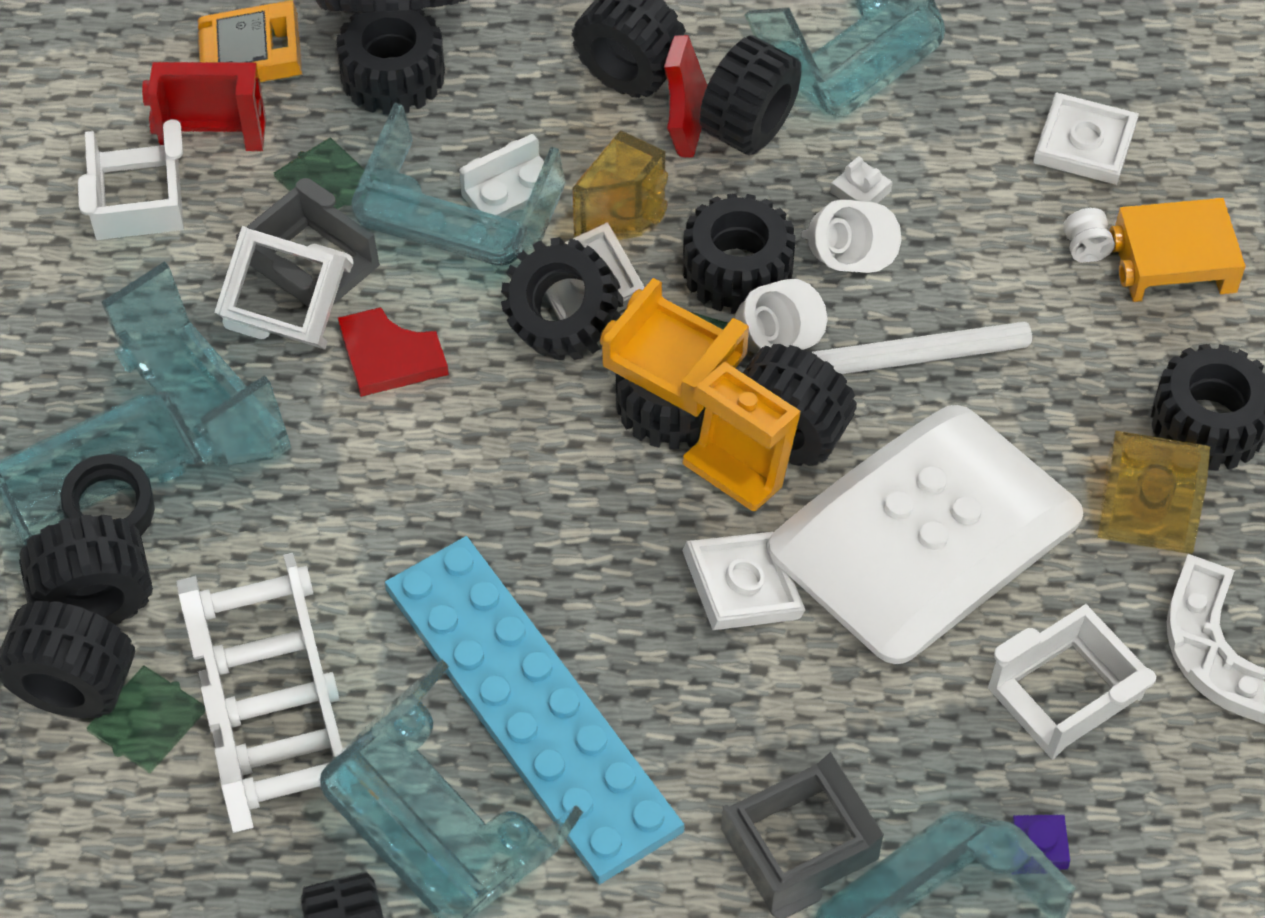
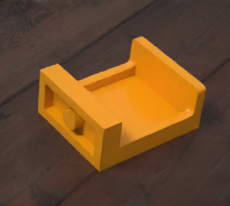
[1109,198,1246,302]
[600,278,749,417]
[682,361,801,511]

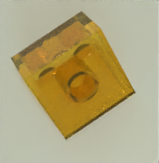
[573,130,668,240]
[1097,430,1210,554]

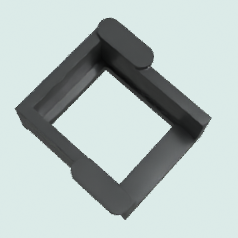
[236,178,380,308]
[721,751,884,918]

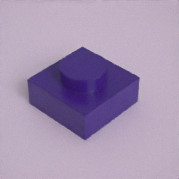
[1011,815,1071,870]

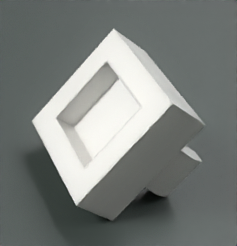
[830,156,892,203]

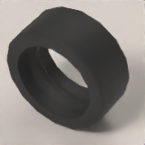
[60,453,155,536]

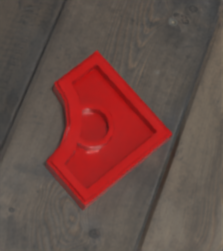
[664,35,707,158]
[338,307,449,397]

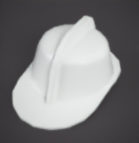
[801,199,902,273]
[735,279,827,354]

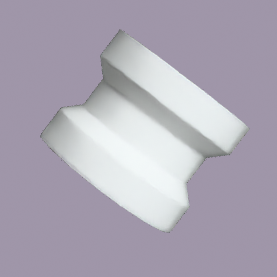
[1063,208,1115,263]

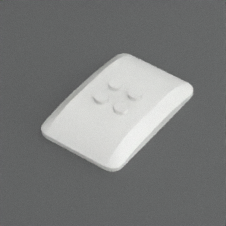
[768,405,1083,664]

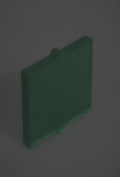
[274,137,377,209]
[86,665,206,773]

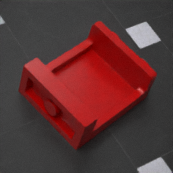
[142,62,267,151]

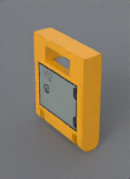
[198,0,302,82]

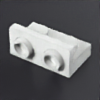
[460,134,562,229]

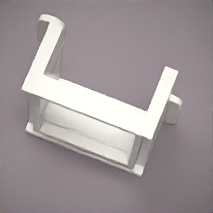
[78,119,184,240]
[214,226,354,349]
[988,604,1156,760]

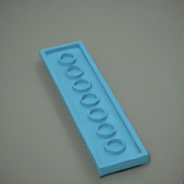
[385,536,684,885]

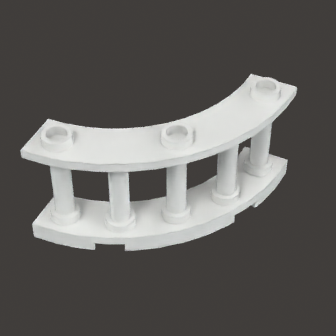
[177,553,361,833]

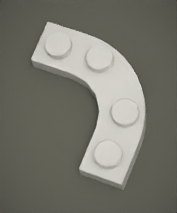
[1167,554,1265,724]

